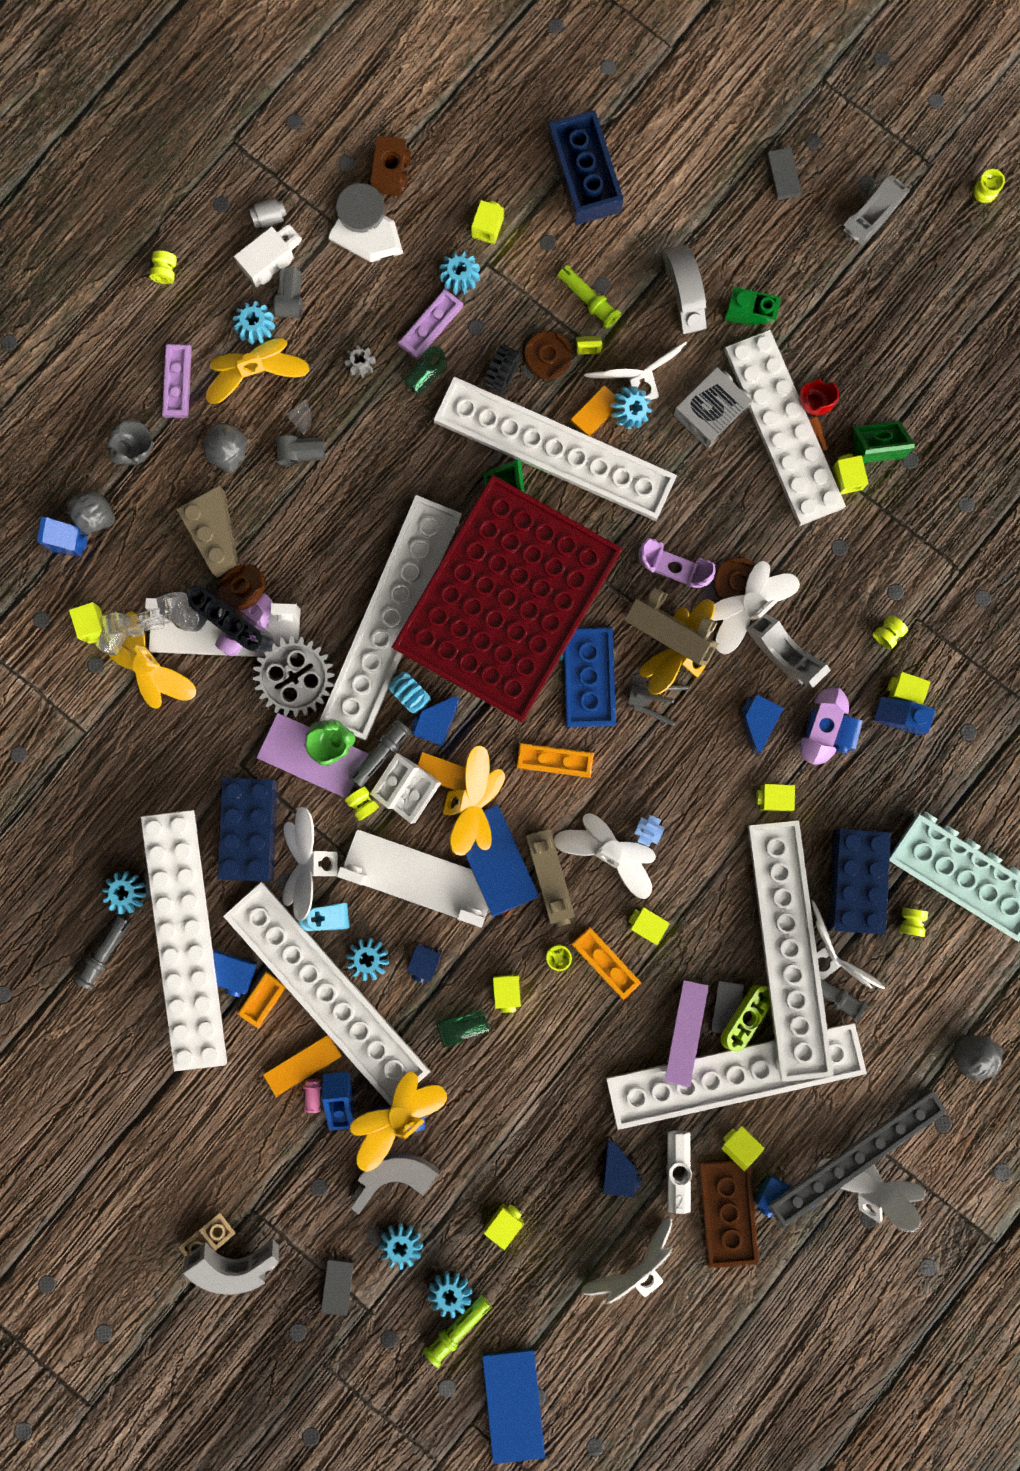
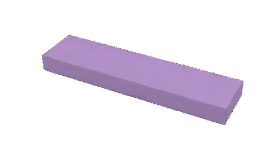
[664,980,709,1088]

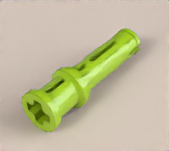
[557,265,621,329]
[423,1295,492,1368]

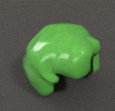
[304,719,356,766]

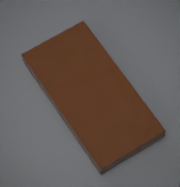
[698,1159,760,1269]

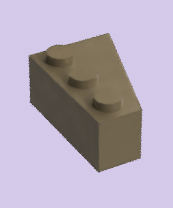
[177,485,239,579]

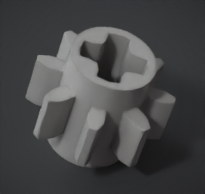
[345,345,376,378]

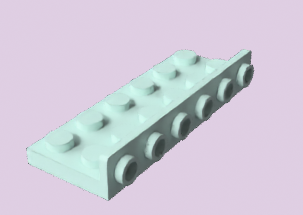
[889,811,1020,942]

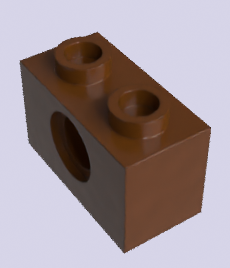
[371,136,411,196]

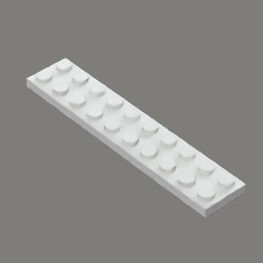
[434,377,677,521]
[319,495,462,740]
[141,810,227,1071]
[748,820,834,1082]
[223,882,430,1106]
[606,1022,867,1130]

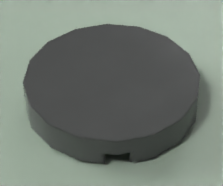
[336,183,385,233]

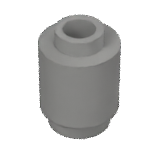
[249,197,287,229]

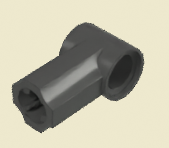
[274,267,302,319]
[276,435,326,466]

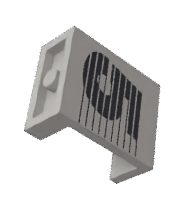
[673,367,752,448]

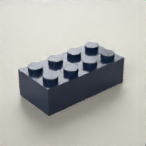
[548,110,624,225]
[218,778,278,881]
[828,829,891,935]

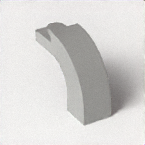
[843,175,910,245]
[663,244,707,334]
[746,613,831,688]
[351,1153,439,1214]
[183,1239,279,1295]

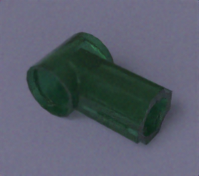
[403,346,447,396]
[436,1010,490,1048]

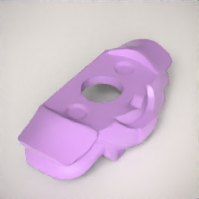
[215,593,273,656]

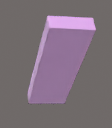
[398,289,464,360]
[162,344,192,418]

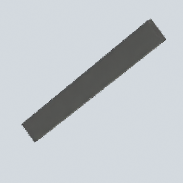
[767,1090,947,1228]

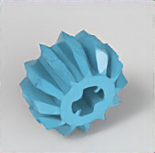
[440,251,480,295]
[233,301,275,345]
[610,386,653,429]
[388,671,430,714]
[102,871,147,914]
[346,938,389,981]
[379,1222,423,1270]
[428,1270,472,1318]

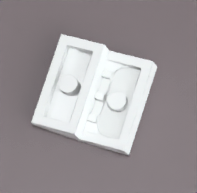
[370,753,441,823]

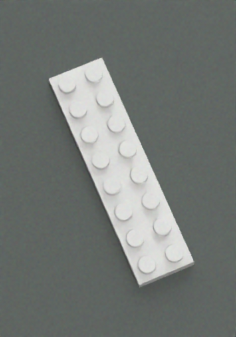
[724,330,846,526]

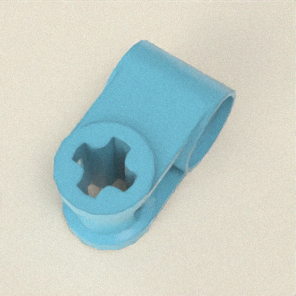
[298,903,350,931]

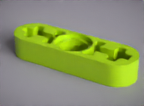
[721,985,771,1052]

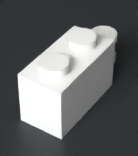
[234,225,302,288]

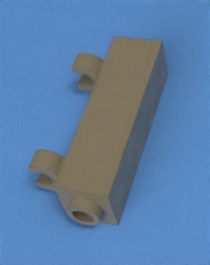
[624,588,718,665]
[526,829,575,927]

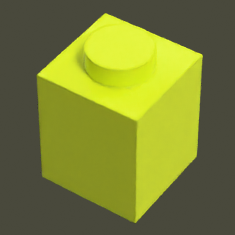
[471,200,504,245]
[832,454,869,494]
[69,602,108,643]
[887,672,930,705]
[756,784,795,812]
[628,907,670,945]
[493,974,521,1013]
[722,1126,765,1171]
[484,1203,523,1250]

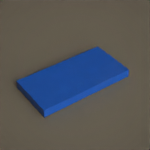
[564,627,616,728]
[452,805,539,918]
[483,1348,545,1464]

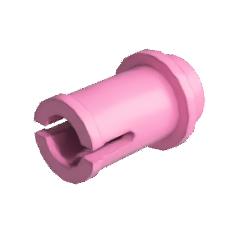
[303,1079,323,1113]

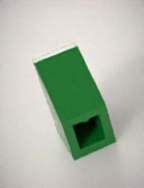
[724,287,781,326]

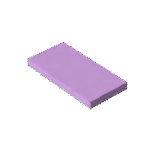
[257,713,369,798]

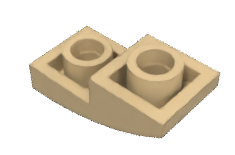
[178,1213,236,1256]

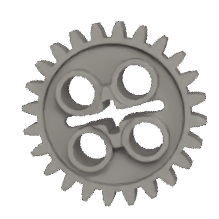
[253,636,335,717]

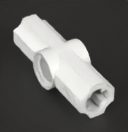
[666,1130,692,1214]

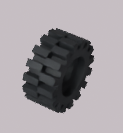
[484,344,521,394]

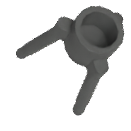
[629,684,689,726]

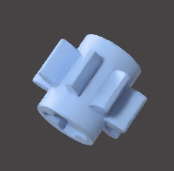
[634,815,665,846]

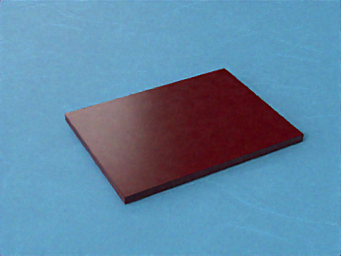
[391,474,623,724]

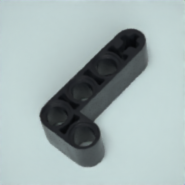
[173,586,273,653]

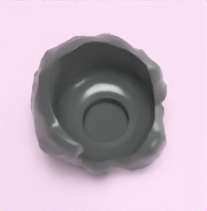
[107,419,153,465]
[203,423,247,473]
[66,491,115,534]
[954,1035,1003,1081]

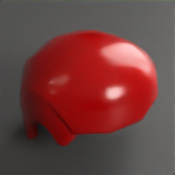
[799,379,839,416]

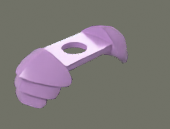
[638,538,715,588]
[800,688,849,765]

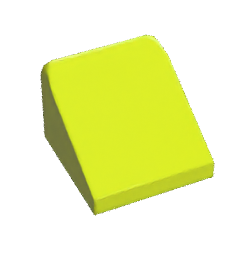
[576,336,602,355]

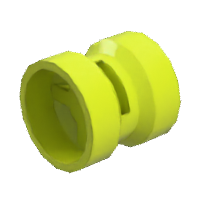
[973,169,1005,203]
[149,251,177,284]
[872,615,908,650]
[345,786,379,821]
[899,908,928,937]
[546,944,572,971]

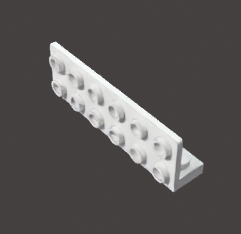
[145,598,301,658]
[337,830,488,928]

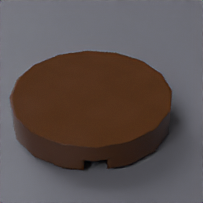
[524,331,572,380]
[713,557,756,600]
[218,564,266,611]

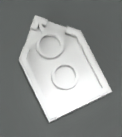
[329,215,403,262]

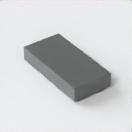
[767,147,801,200]
[710,980,744,1033]
[321,1258,354,1316]

